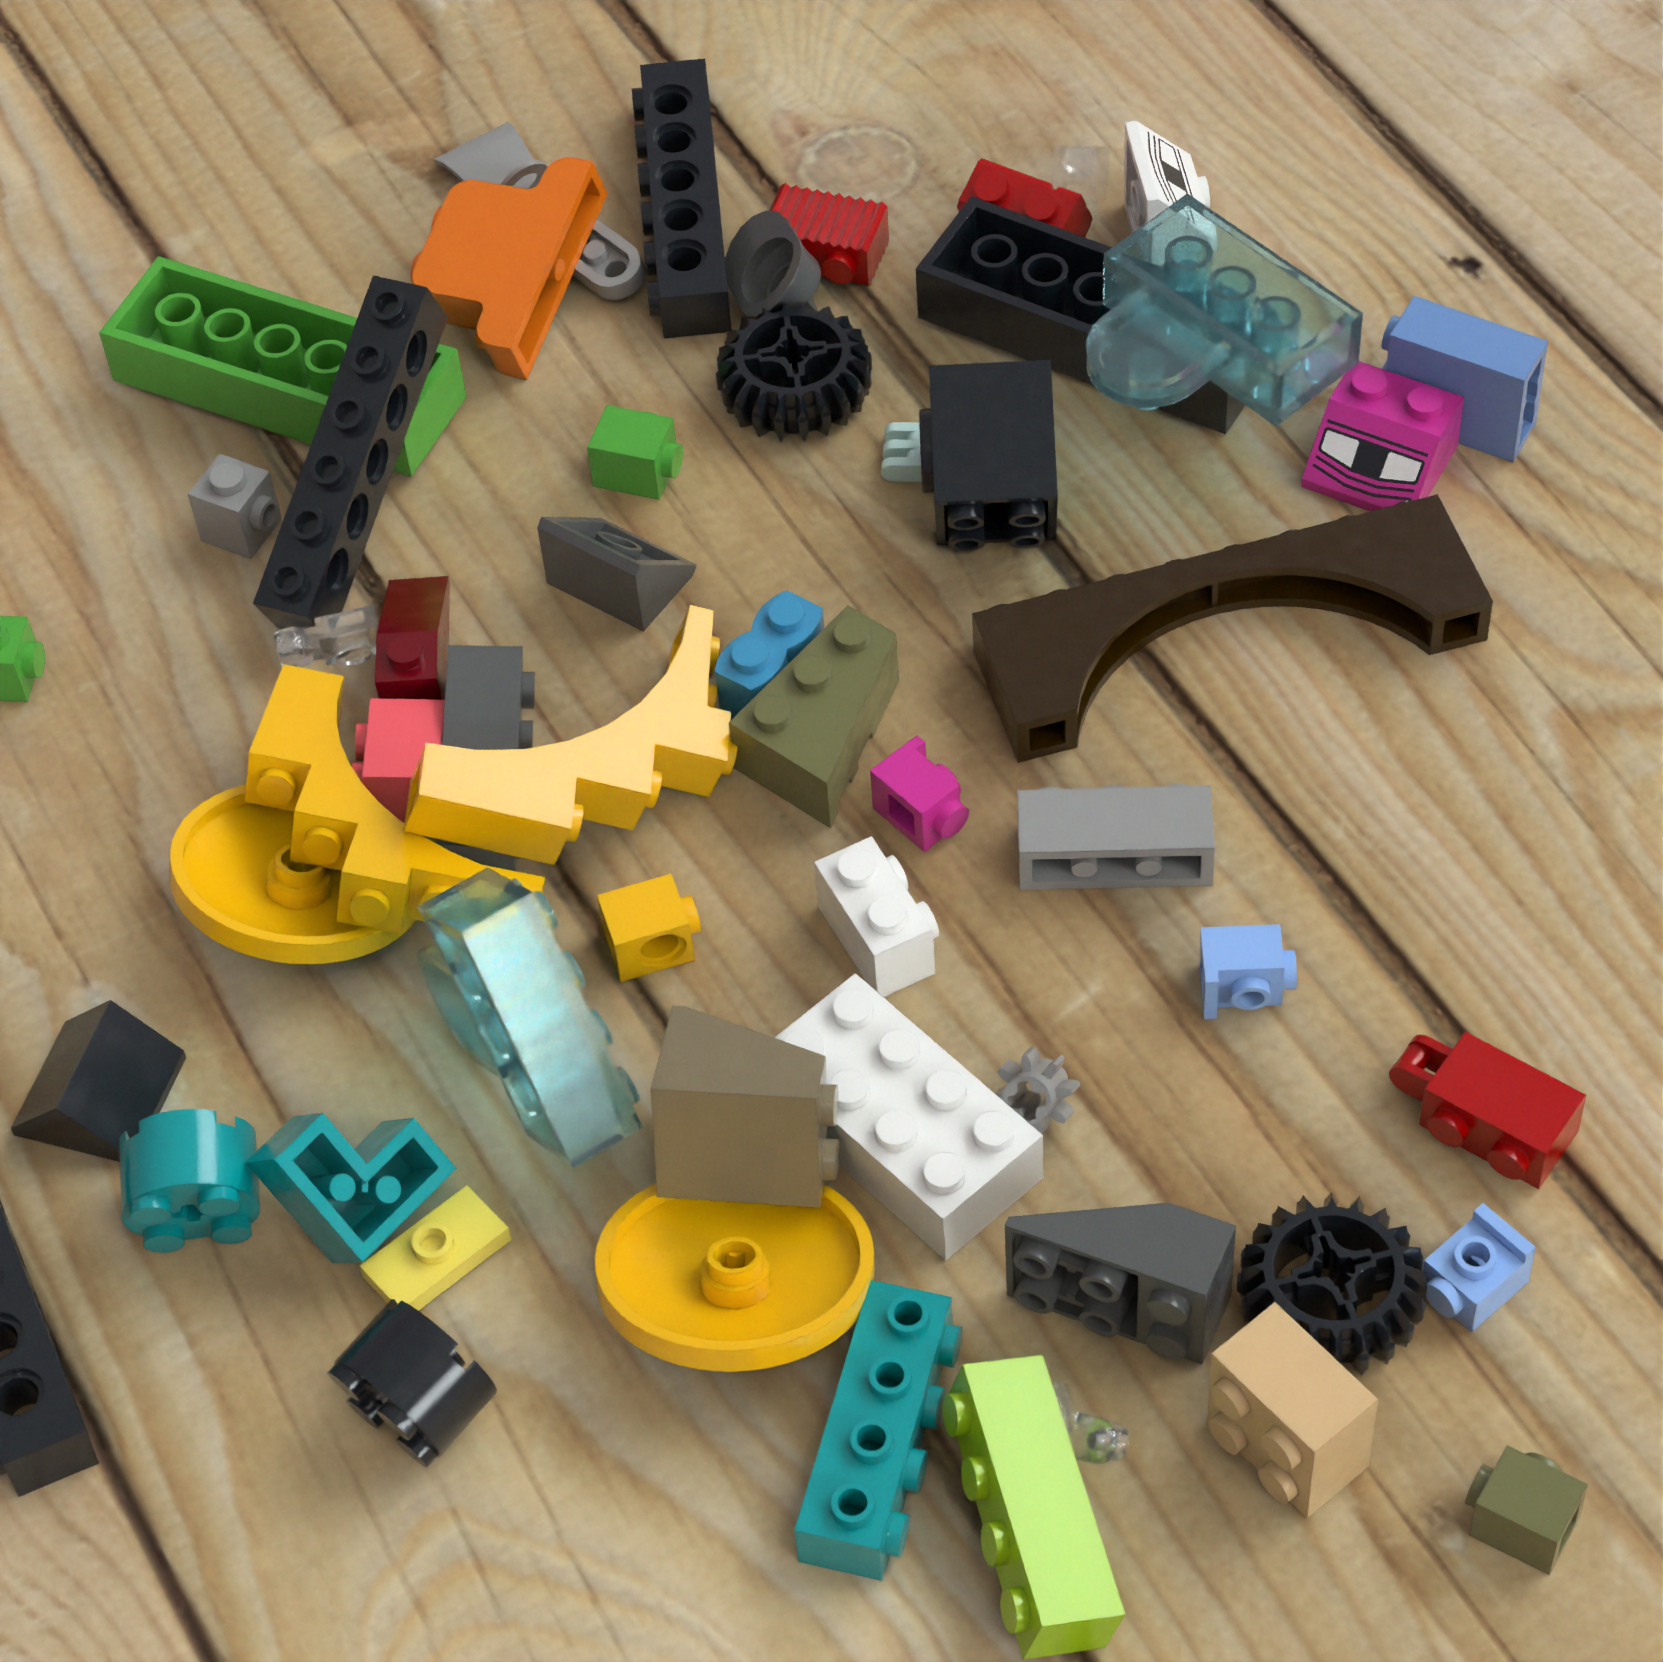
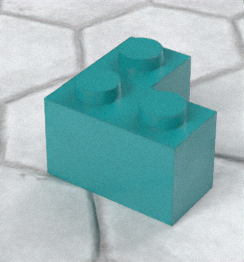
[245,1113,457,1263]

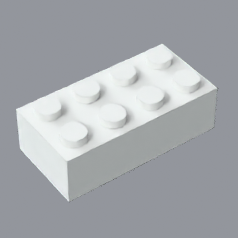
[775,973,1044,1261]

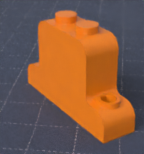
[411,157,608,380]

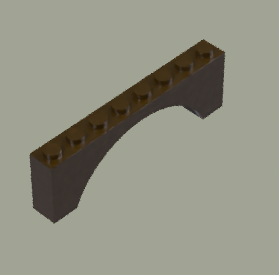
[972,494,1493,763]

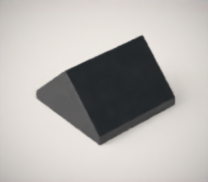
[11,1000,186,1162]

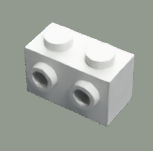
[814,836,939,997]

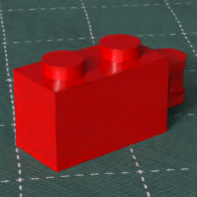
[1389,1031,1586,1189]

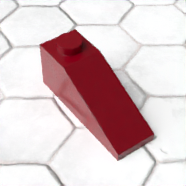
[375,576,450,700]

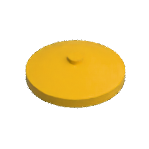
[169,784,416,964]
[595,1183,874,1372]

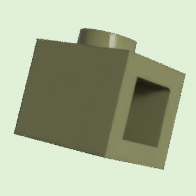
[1465,1445,1588,1575]

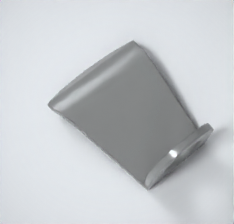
[434,122,548,189]

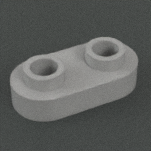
[572,219,646,300]

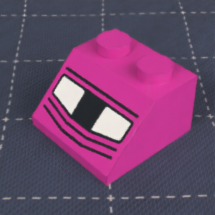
[1301,359,1464,511]

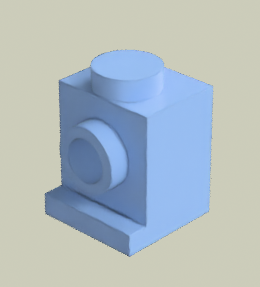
[1199,924,1297,1019]
[1423,1203,1536,1332]

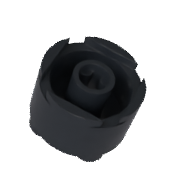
[327,1299,497,1467]

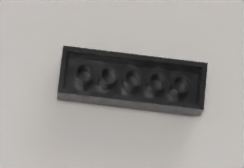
[915,196,1281,435]

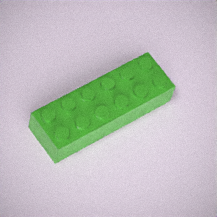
[99,256,467,477]

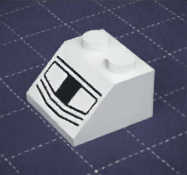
[1124,121,1222,277]

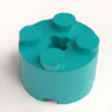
[119,1109,260,1253]

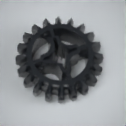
[716,302,872,442]
[1237,1192,1429,1376]

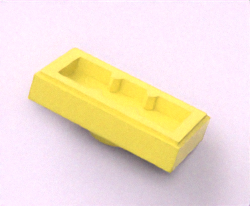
[359,1185,512,1311]

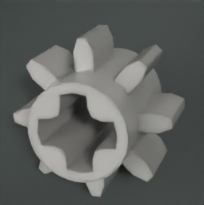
[995,1047,1080,1134]

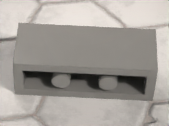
[1017,784,1215,890]

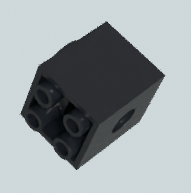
[919,360,1058,551]

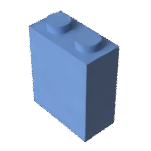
[1381,296,1548,462]

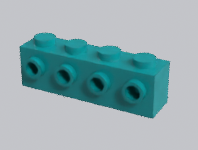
[794,1280,963,1581]

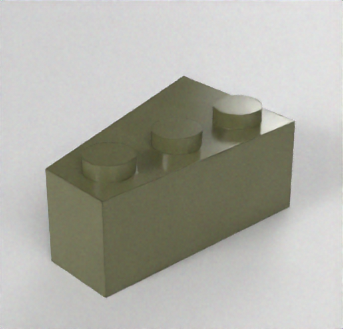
[729,605,899,829]

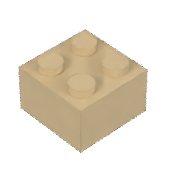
[1207,1302,1378,1518]

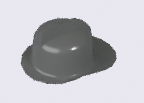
[725,211,821,318]

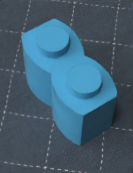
[715,590,824,720]

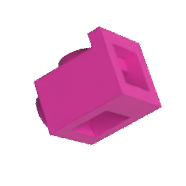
[870,735,969,852]

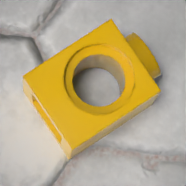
[597,874,702,982]

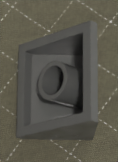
[537,517,697,632]

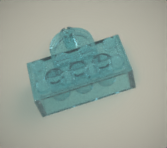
[1086,193,1363,427]
[417,867,643,1168]

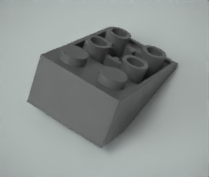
[1005,1203,1236,1364]

